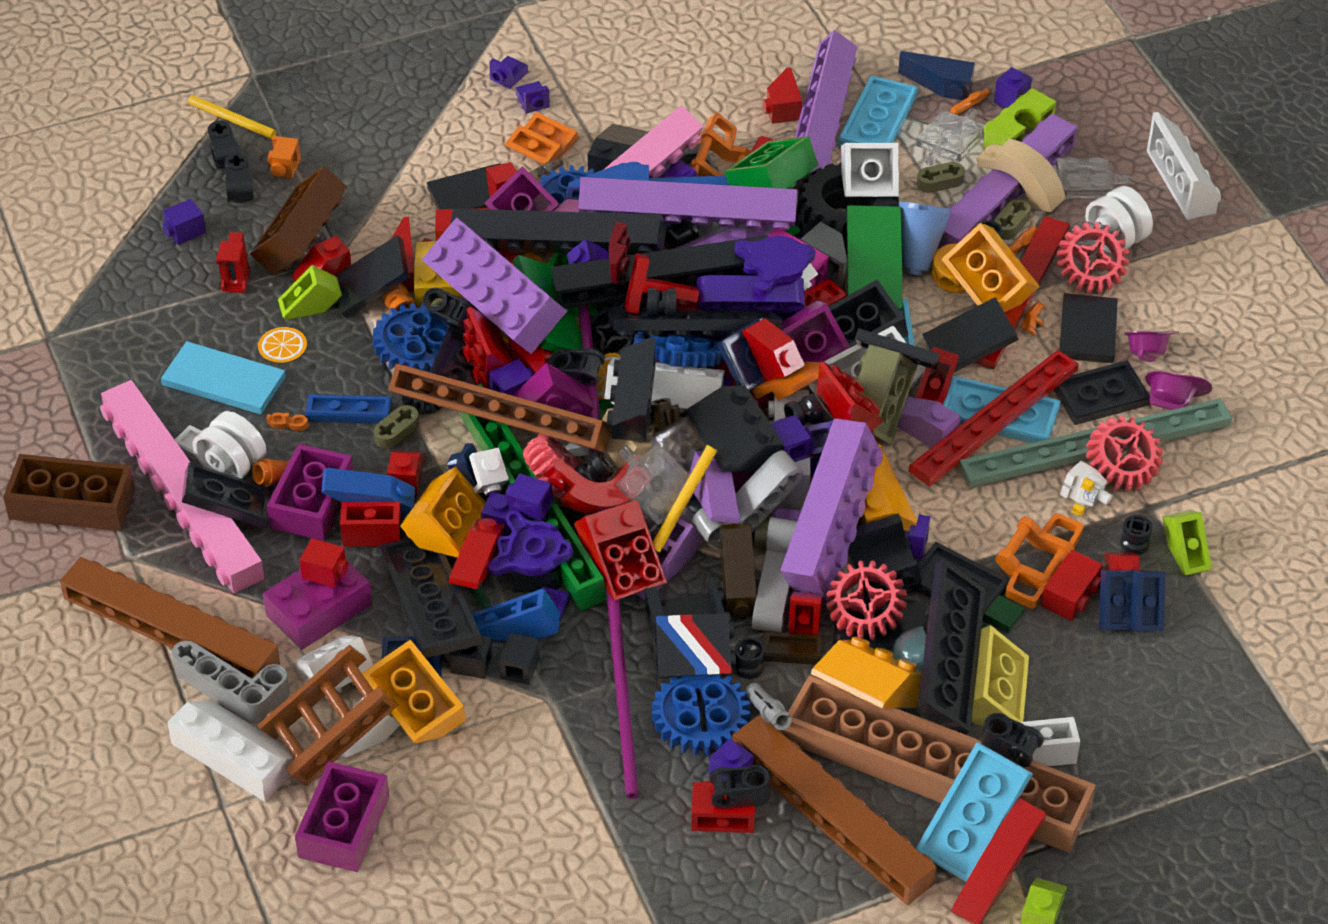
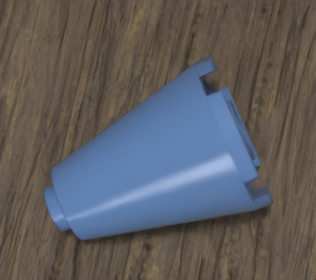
[898,202,951,275]

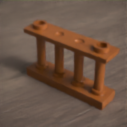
[257,645,399,786]

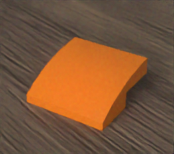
[505,112,579,167]
[752,362,820,401]

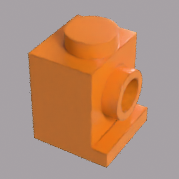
[268,136,301,179]

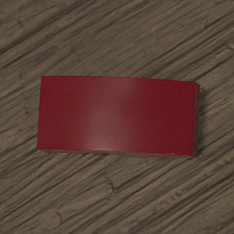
[609,221,631,284]

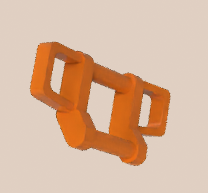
[690,112,751,177]
[995,513,1084,609]

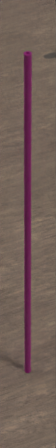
[578,305,639,799]

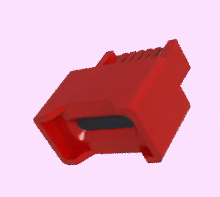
[216,232,250,293]

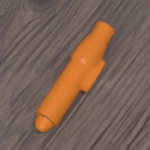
[950,88,991,116]
[1008,226,1037,255]

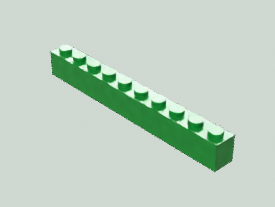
[459,384,607,611]

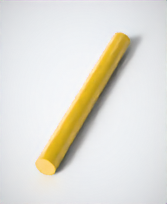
[188,95,277,139]
[653,445,717,553]

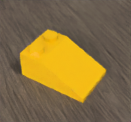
[414,241,468,308]

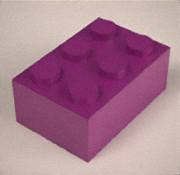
[267,444,353,541]
[263,563,372,650]
[295,761,390,872]

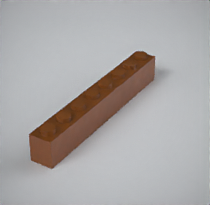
[388,363,612,453]
[60,557,280,679]
[733,714,936,906]

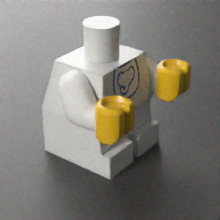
[1060,461,1112,517]

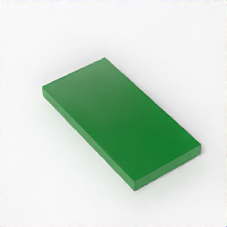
[846,206,903,311]
[512,255,582,352]

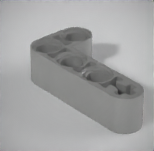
[692,451,803,549]
[752,517,798,632]
[172,641,290,724]

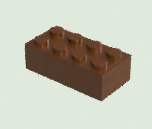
[250,165,347,275]
[3,454,135,531]

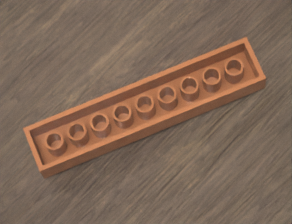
[783,675,1096,853]

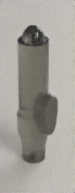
[529,158,564,180]

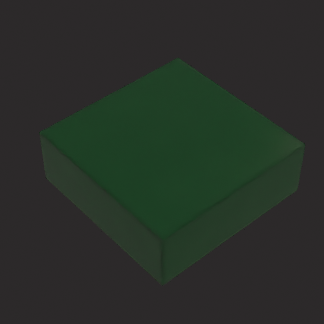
[983,595,1024,633]

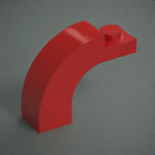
[543,458,652,514]

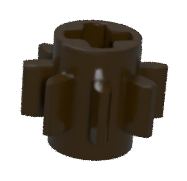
[649,398,681,432]

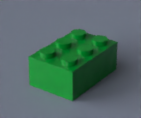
[724,136,818,189]

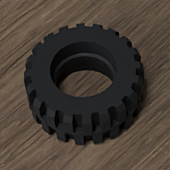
[796,162,899,258]

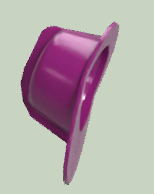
[1124,331,1179,362]
[1145,371,1213,410]

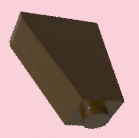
[720,523,756,617]

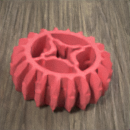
[1056,222,1130,294]
[1086,415,1163,492]
[523,434,580,499]
[827,560,907,640]

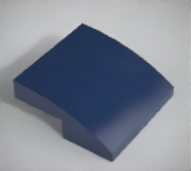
[1099,570,1166,631]

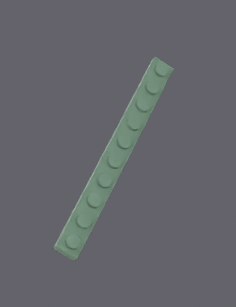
[959,398,1232,488]

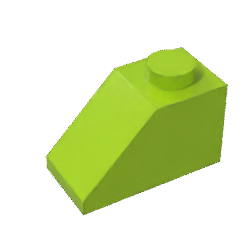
[278,265,342,320]
[1162,510,1212,575]
[1020,877,1067,924]

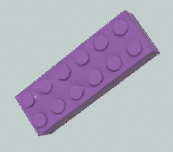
[422,217,567,354]
[780,418,883,603]

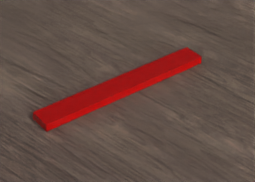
[974,216,1070,369]
[908,350,1079,487]

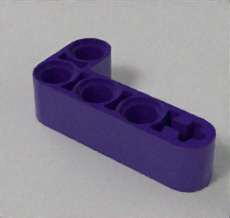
[696,275,805,320]

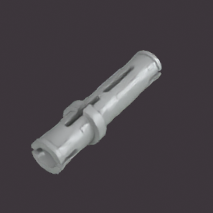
[745,683,792,730]

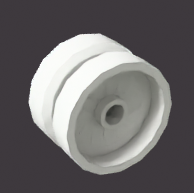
[1085,186,1153,254]
[192,411,267,479]

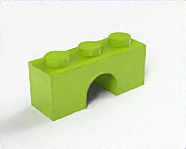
[983,88,1057,147]

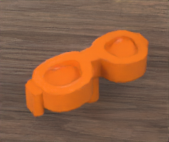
[1021,302,1045,336]
[266,412,309,431]

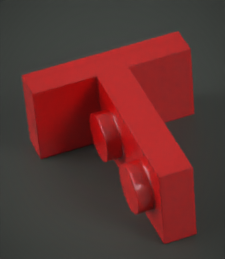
[624,253,699,314]

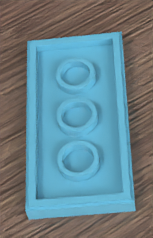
[838,75,919,146]
[161,341,286,415]
[943,376,1061,443]
[916,742,1033,882]

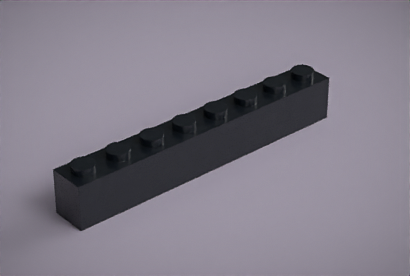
[450,208,667,255]
[551,235,768,309]

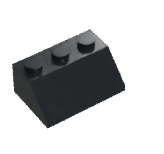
[607,338,656,442]
[686,386,784,472]

